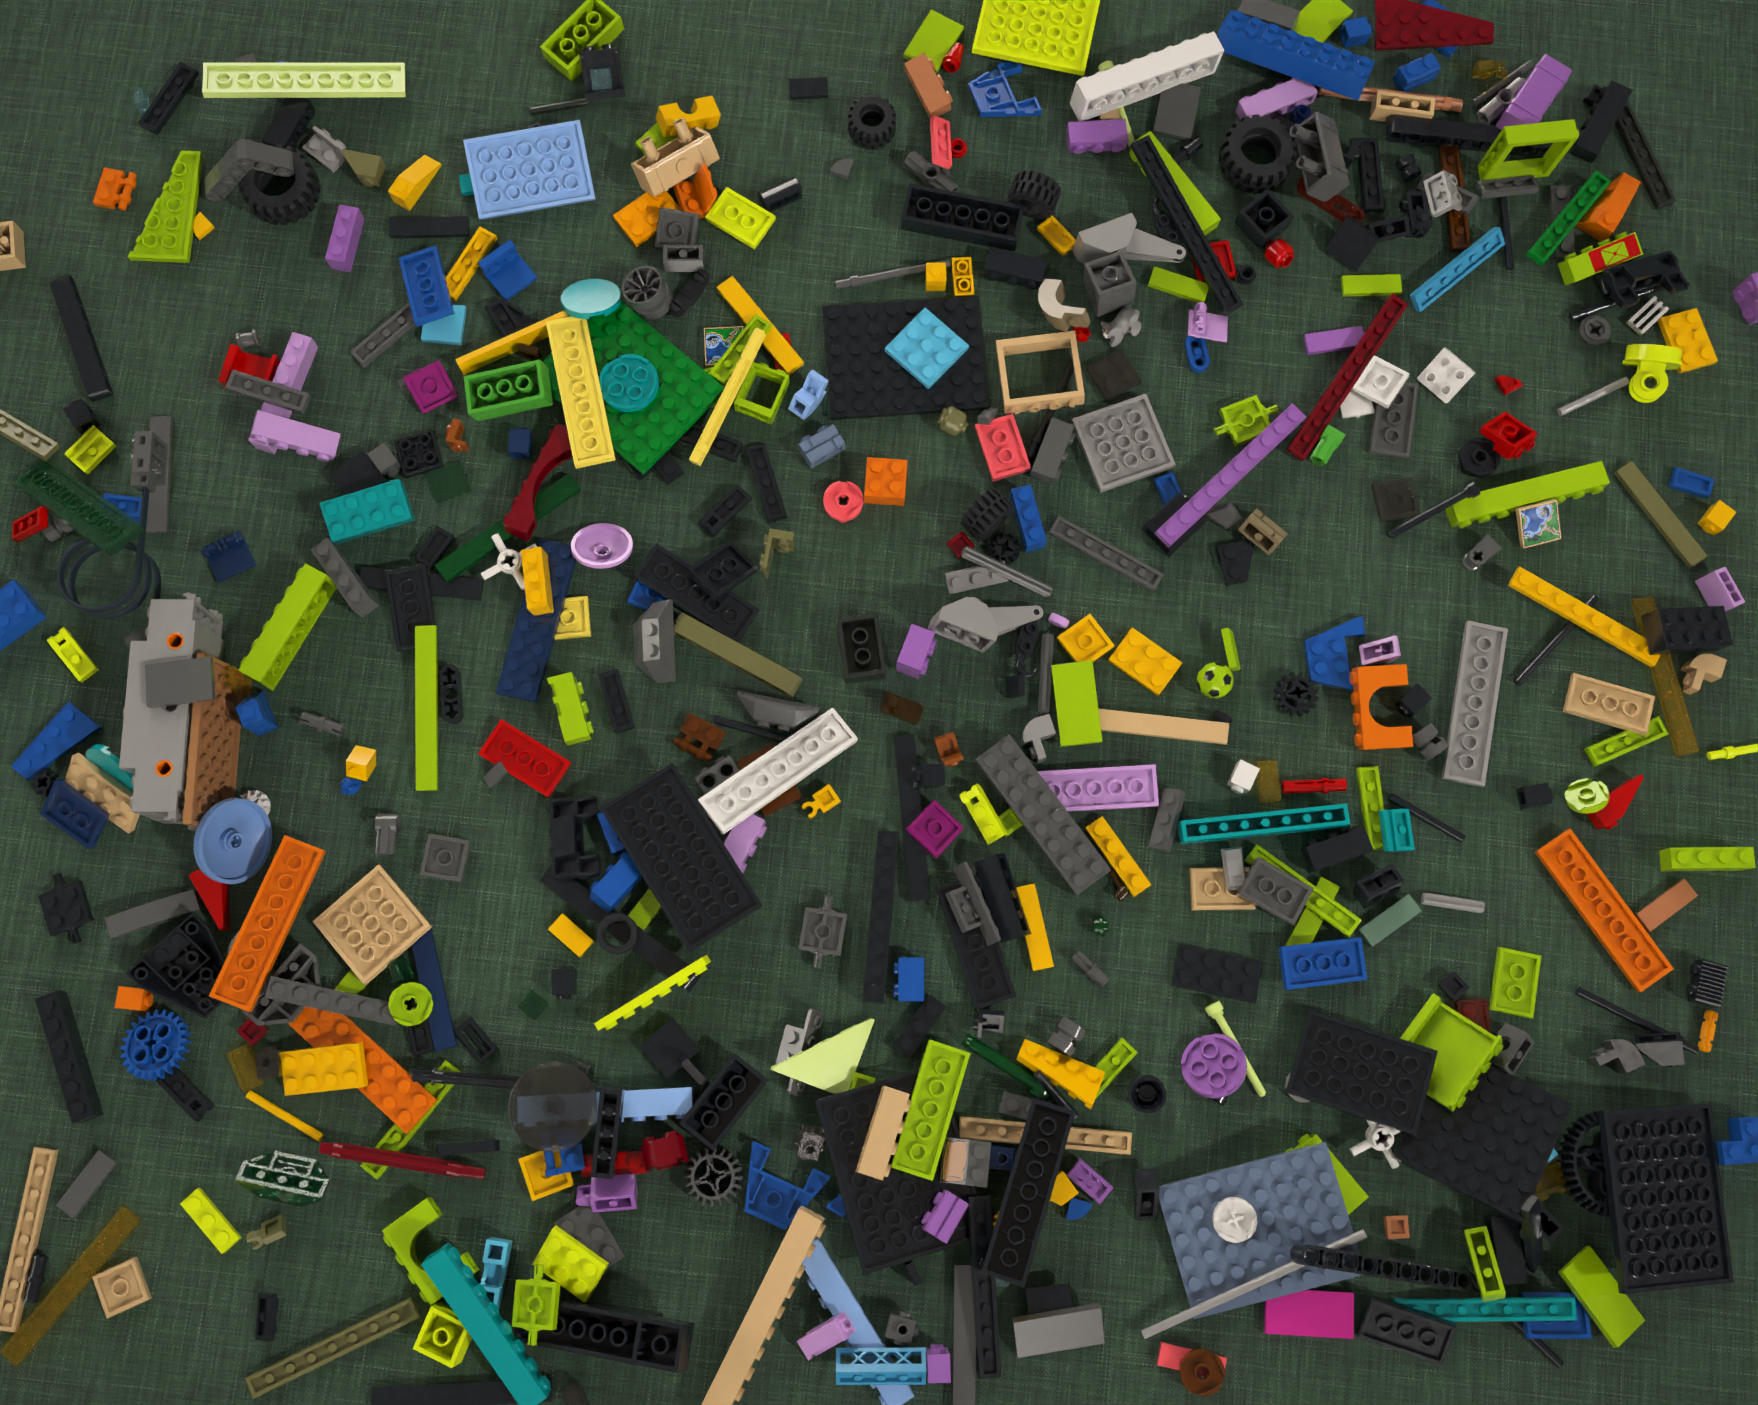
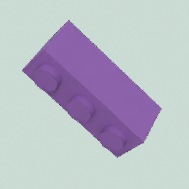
[1066,119,1128,154]
[325,205,365,272]

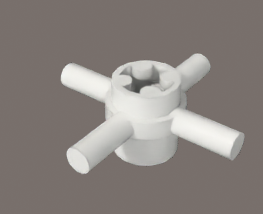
[481,534,537,590]
[1349,1120,1401,1169]

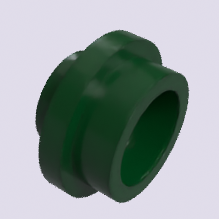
[1094,915,1109,936]

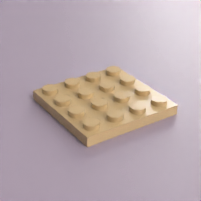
[312,864,432,985]

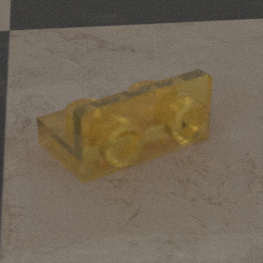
[1534,1159,1569,1201]

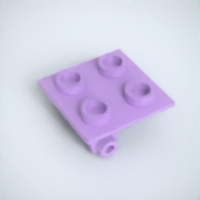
[1188,302,1228,343]

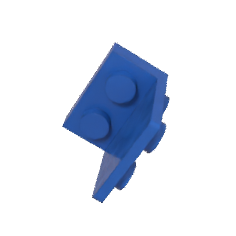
[478,240,537,301]

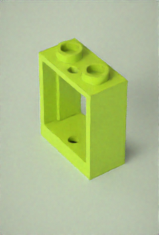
[734,362,790,425]

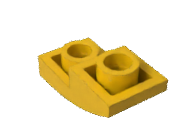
[951,257,974,296]

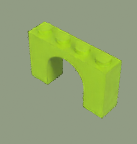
[382,1197,480,1305]

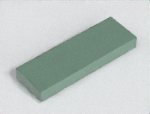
[1358,894,1422,947]

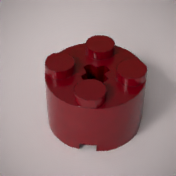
[641,1131,689,1173]

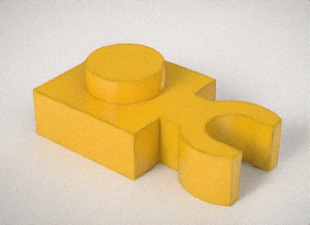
[802,784,841,819]

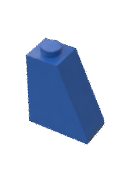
[236,690,279,736]

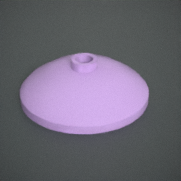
[571,523,633,569]

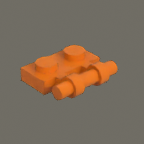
[93,167,137,211]

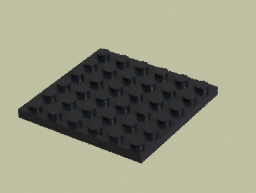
[1394,1065,1572,1223]

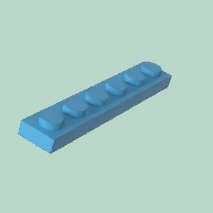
[1410,227,1505,312]

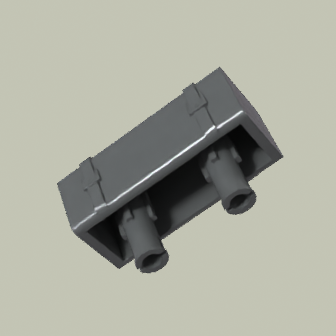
[1290,112,1349,202]

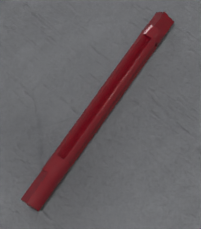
[318,1142,486,1180]

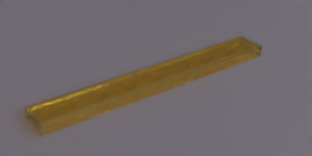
[1631,596,1699,757]
[0,1206,142,1367]

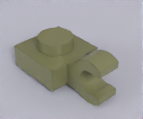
[246,1214,287,1250]

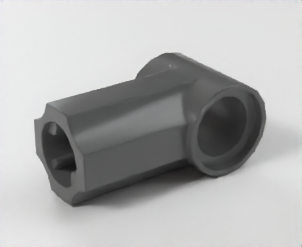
[375,813,401,856]

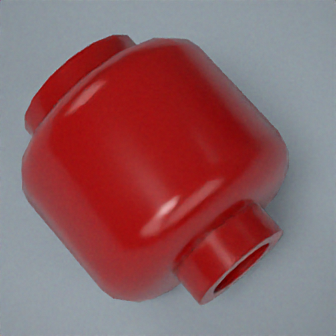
[1264,238,1294,268]

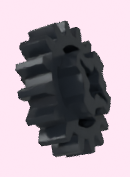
[1273,672,1319,717]

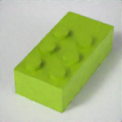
[540,0,624,82]

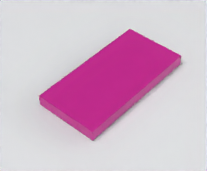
[1264,1289,1354,1339]

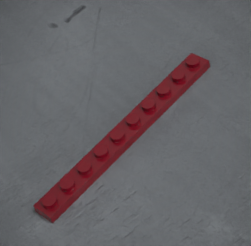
[1286,293,1408,462]

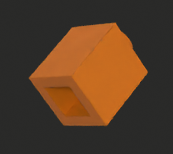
[115,986,153,1011]

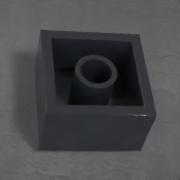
[1234,189,1294,250]

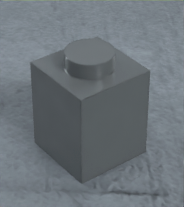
[367,443,402,479]

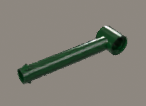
[962,1034,1055,1102]

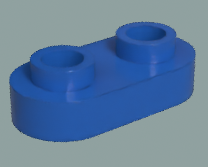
[1184,336,1210,373]

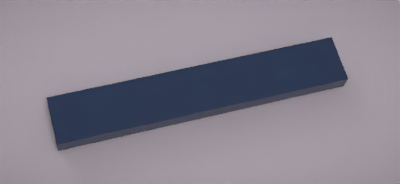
[412,921,458,1052]

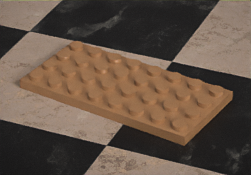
[182,653,245,828]

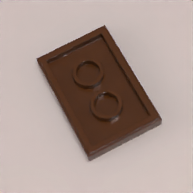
[736,743,802,817]

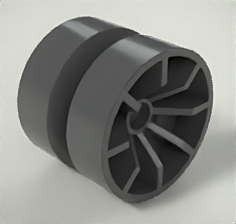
[622,266,673,320]

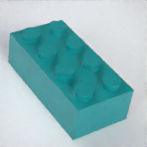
[319,479,416,544]

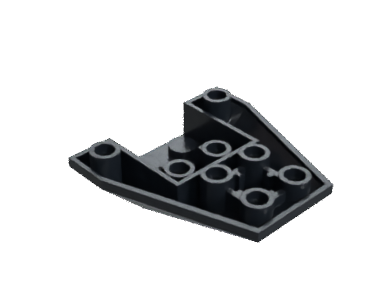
[126,912,225,1019]

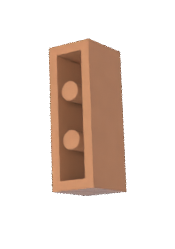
[904,53,953,118]

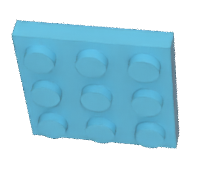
[885,308,969,389]

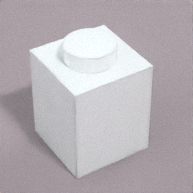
[1227,760,1260,794]

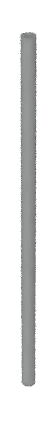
[1141,1229,1367,1339]

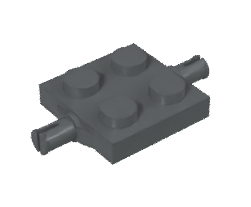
[798,895,847,968]

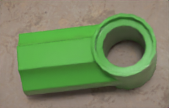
[1310,424,1346,466]

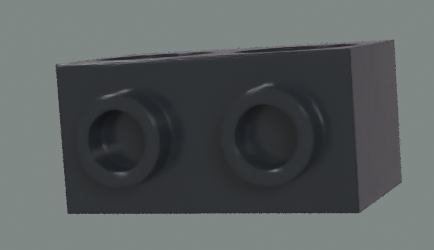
[1352,864,1404,909]

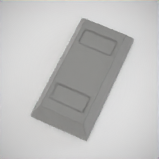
[1221,846,1246,890]

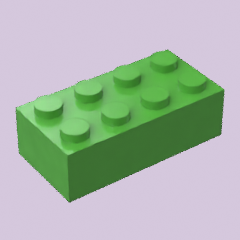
[464,359,553,421]

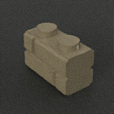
[1238,508,1288,556]

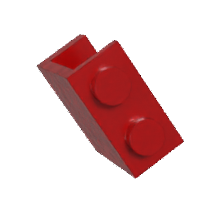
[218,344,281,388]

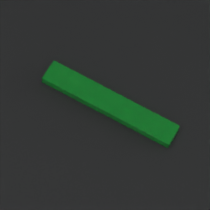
[1526,170,1612,266]

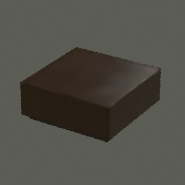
[518,343,542,361]

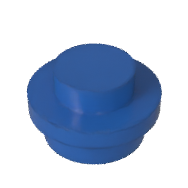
[340,777,361,795]

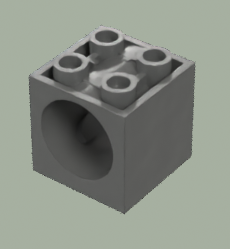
[1083,251,1137,317]

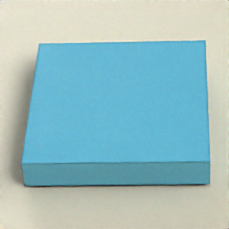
[421,305,467,345]

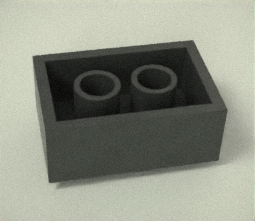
[837,613,886,684]

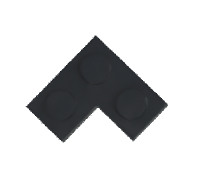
[627,451,684,485]

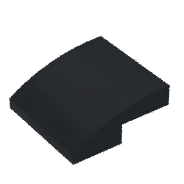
[330,451,388,495]

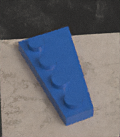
[11,702,102,780]

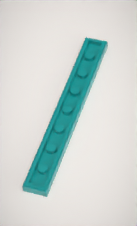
[1392,1297,1577,1322]

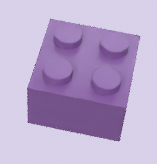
[1732,272,1758,325]
[896,624,937,680]

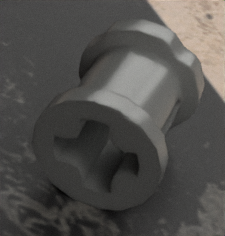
[235,328,262,350]

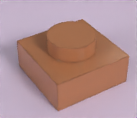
[1383,1215,1410,1239]

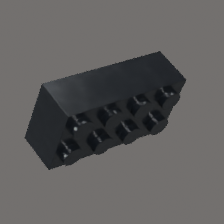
[1641,606,1733,655]

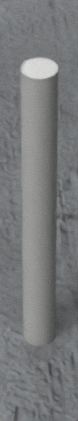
[1557,377,1629,416]

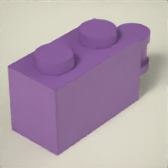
[576,1174,638,1213]

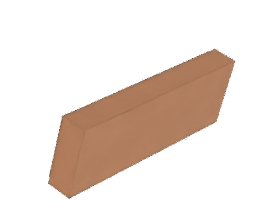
[1635,879,1698,932]

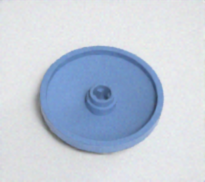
[193,798,272,884]

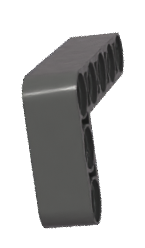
[205,139,294,201]

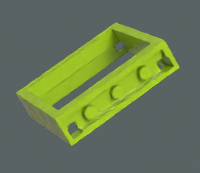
[1477,119,1579,181]

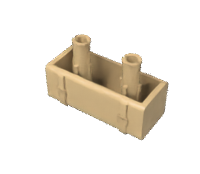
[631,118,720,197]

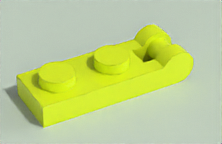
[47,627,99,683]
[959,784,1008,845]

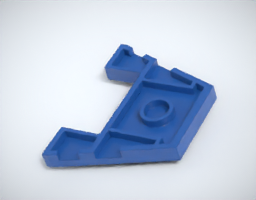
[968,61,1042,117]
[1303,616,1375,695]
[745,1141,831,1230]

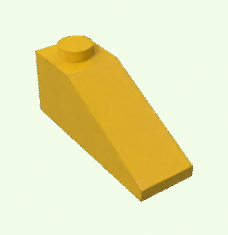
[388,155,442,211]

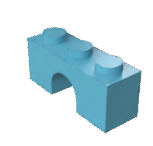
[480,1237,513,1309]

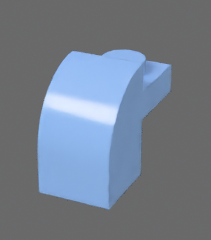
[788,369,829,420]

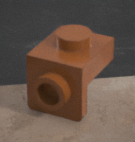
[445,418,470,453]
[933,731,964,767]

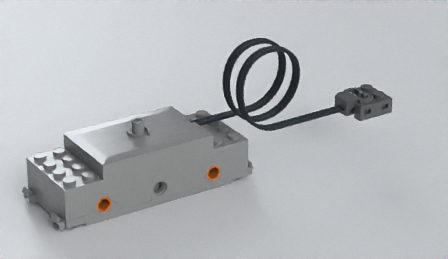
[57,431,224,831]

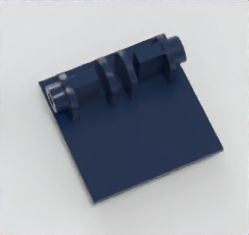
[201,530,257,583]

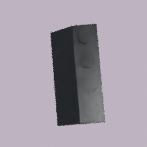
[679,1053,769,1151]

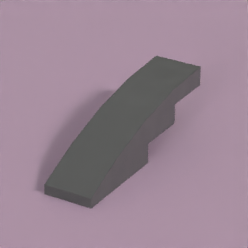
[104,889,200,939]

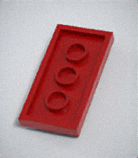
[478,719,572,798]

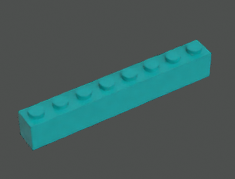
[1177,803,1350,845]
[421,1242,551,1405]

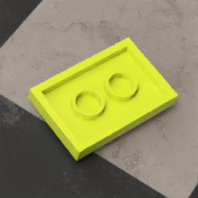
[705,187,776,250]
[532,1225,609,1303]

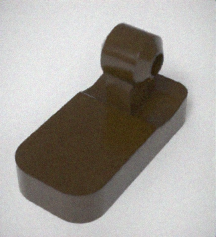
[880,692,923,724]

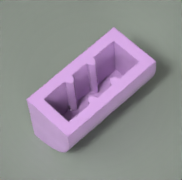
[1695,567,1745,612]

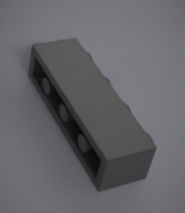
[311,537,379,618]

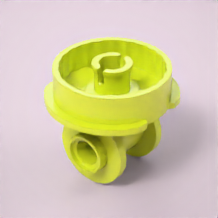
[1622,344,1682,403]

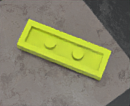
[180,1188,242,1254]

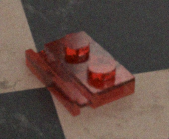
[1454,999,1492,1034]

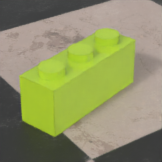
[1464,1226,1506,1302]

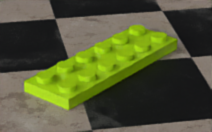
[891,1040,970,1181]

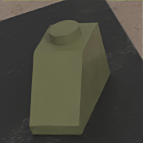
[342,149,386,187]

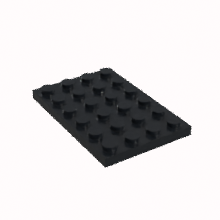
[1285,1009,1438,1136]

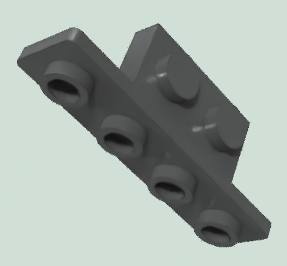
[945,862,1001,946]
[775,1008,823,1096]

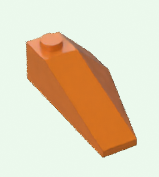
[1575,172,1641,241]

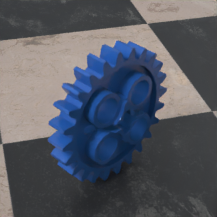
[120,1009,191,1081]

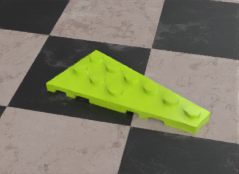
[128,150,203,263]

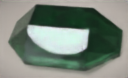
[235,1151,330,1207]

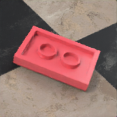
[974,414,1031,482]

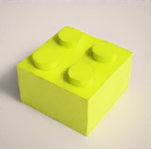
[413,1302,472,1368]

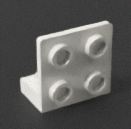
[1417,347,1476,403]

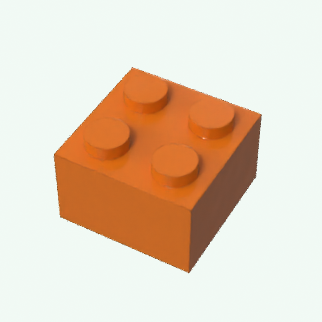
[864,457,908,506]

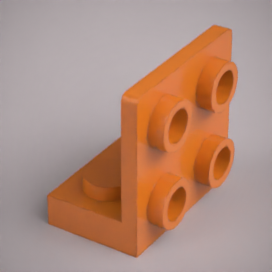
[673,163,717,219]

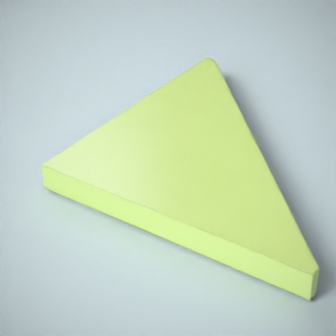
[771,1018,875,1094]

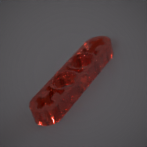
[1297,177,1365,224]

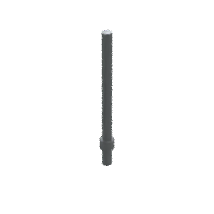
[835,259,951,289]

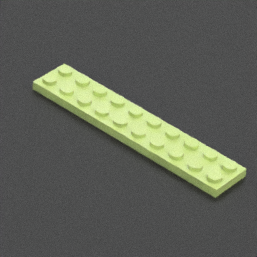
[202,63,406,98]

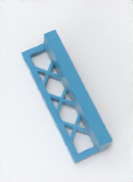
[836,1348,926,1385]

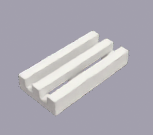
[1626,296,1669,336]

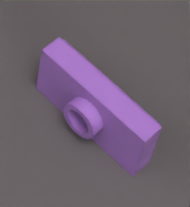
[1066,1158,1114,1204]

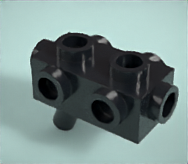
[1399,190,1433,238]

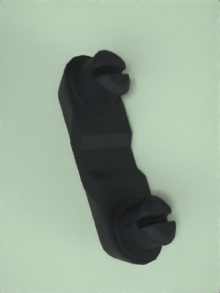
[669,270,710,317]

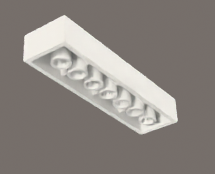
[1070,32,1224,121]

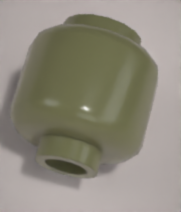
[937,406,968,436]

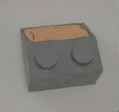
[939,1137,991,1188]

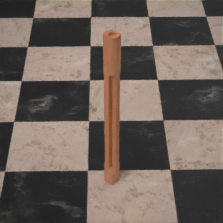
[1318,87,1463,112]

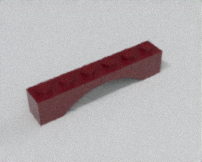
[503,423,573,541]

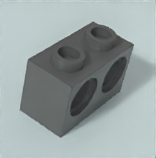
[694,755,740,795]

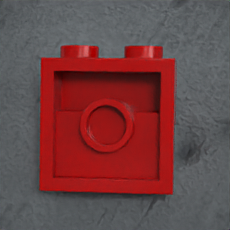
[1479,411,1537,460]

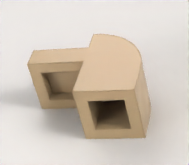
[1681,654,1727,695]

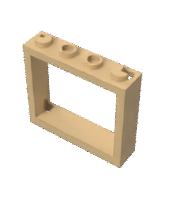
[996,331,1085,415]

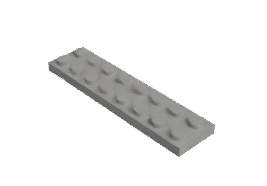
[1441,620,1508,787]

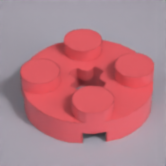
[823,481,863,523]

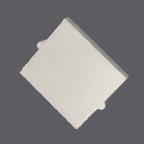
[1339,388,1375,419]

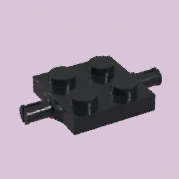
[39,873,94,944]

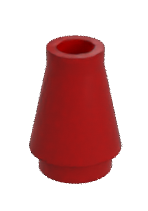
[942,43,964,73]

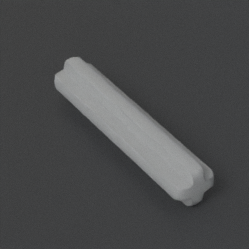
[1421,893,1485,913]

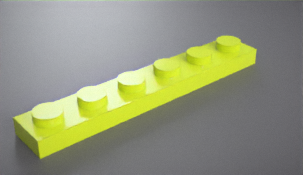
[594,955,711,1031]

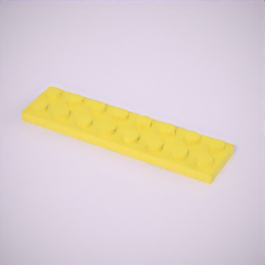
[546,316,616,469]

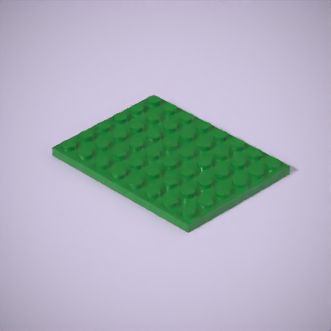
[542,302,725,475]

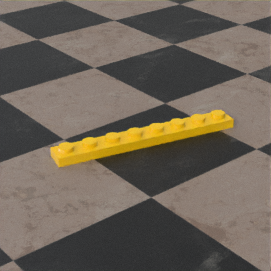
[1508,567,1660,667]

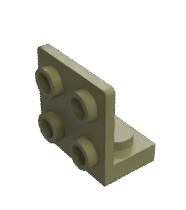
[759,528,795,579]

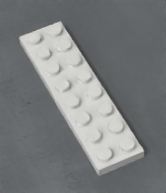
[698,707,858,834]

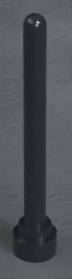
[1387,481,1481,538]

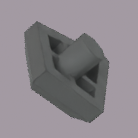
[1204,502,1242,529]

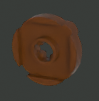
[1179,1348,1225,1397]

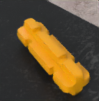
[1698,1010,1718,1052]

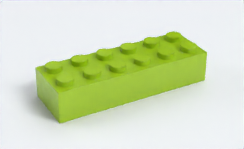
[238,563,337,691]

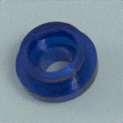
[1292,105,1312,124]

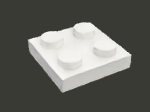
[1353,355,1409,409]

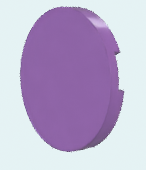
[1181,1033,1247,1098]

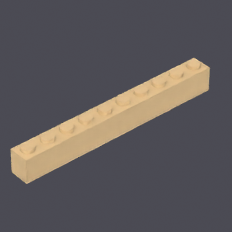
[701,1206,826,1405]

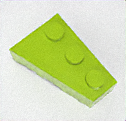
[547,672,594,746]

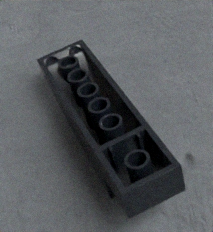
[514,1298,695,1373]

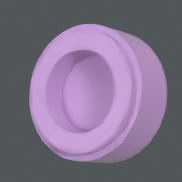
[1048,613,1070,629]

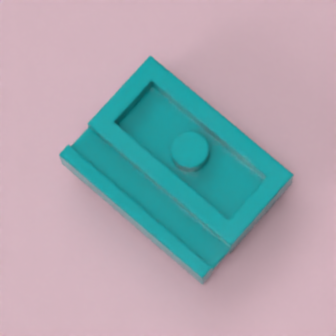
[1378,809,1415,852]

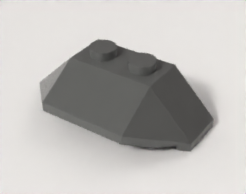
[633,600,676,684]
[737,691,820,732]
[242,943,322,1026]

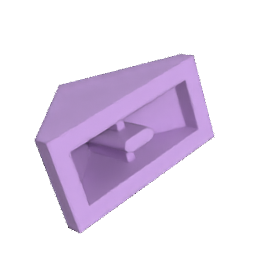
[1359,635,1401,666]

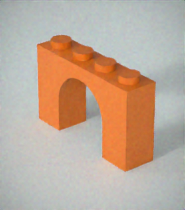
[1349,664,1413,750]

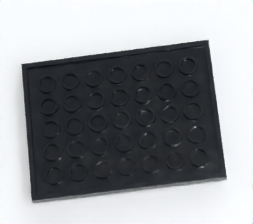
[822,296,990,420]
[814,1069,977,1275]
[1598,1103,1734,1294]

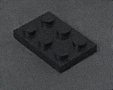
[686,541,758,601]

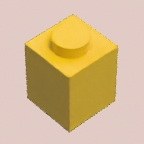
[925,263,946,291]
[1697,500,1736,536]
[346,745,376,781]

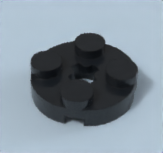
[1458,437,1501,478]

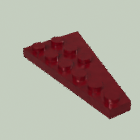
[1374,0,1494,51]

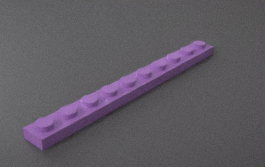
[1155,403,1306,547]

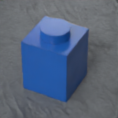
[1339,17,1372,48]

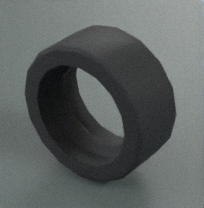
[597,913,639,955]

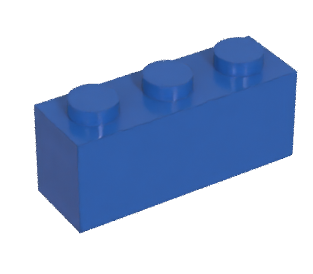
[1009,485,1047,553]
[590,850,643,914]

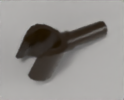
[1109,871,1128,901]

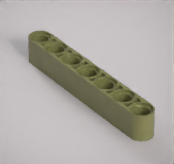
[674,612,803,698]

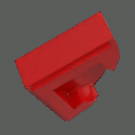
[1494,375,1523,396]

